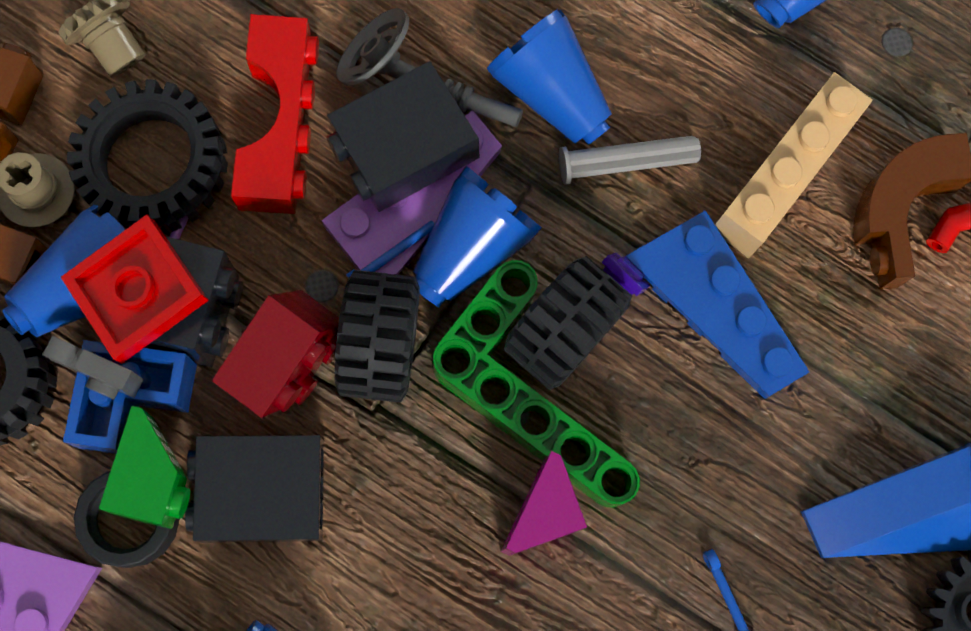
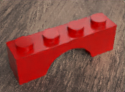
[231,14,319,214]

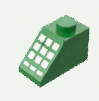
[99,406,190,529]

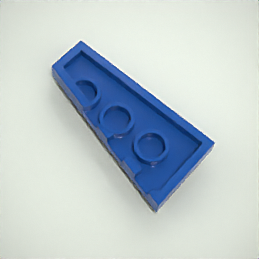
[625,210,810,399]

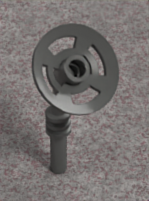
[336,8,523,127]

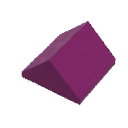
[500,451,587,556]

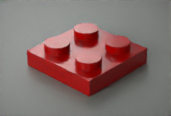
[61,214,209,364]

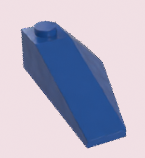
[801,443,971,558]

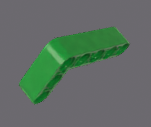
[433,260,640,508]

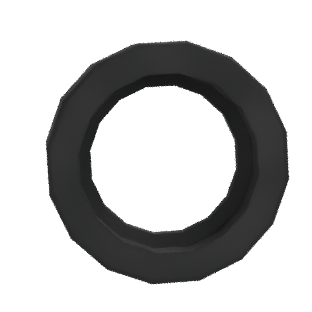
[73,471,180,568]

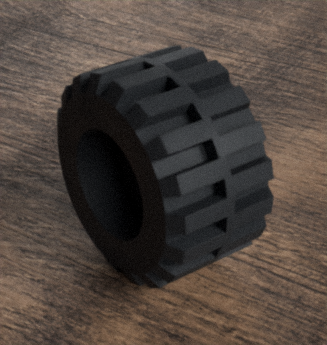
[504,256,632,390]
[335,270,420,403]
[0,315,57,445]

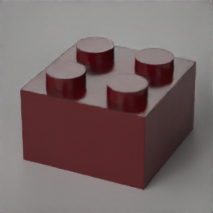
[212,290,339,418]

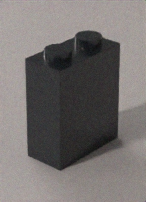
[326,61,480,212]
[185,435,324,543]

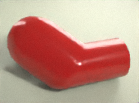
[926,203,971,253]

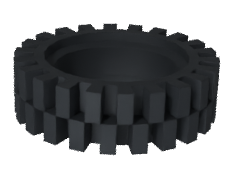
[67,79,228,232]

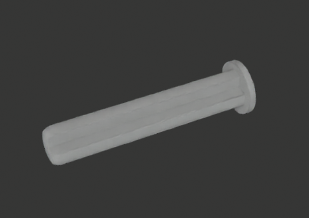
[559,136,701,185]

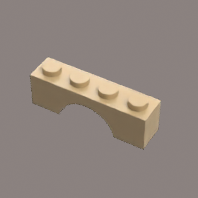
[715,72,873,258]

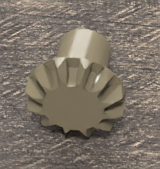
[58,0,146,78]
[0,152,77,230]

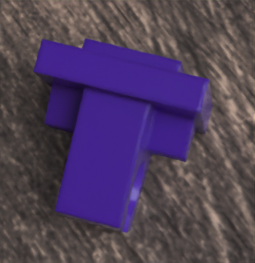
[602,252,650,296]

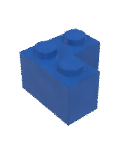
[63,340,197,454]

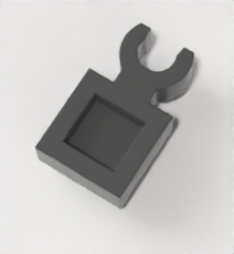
[42,336,144,400]

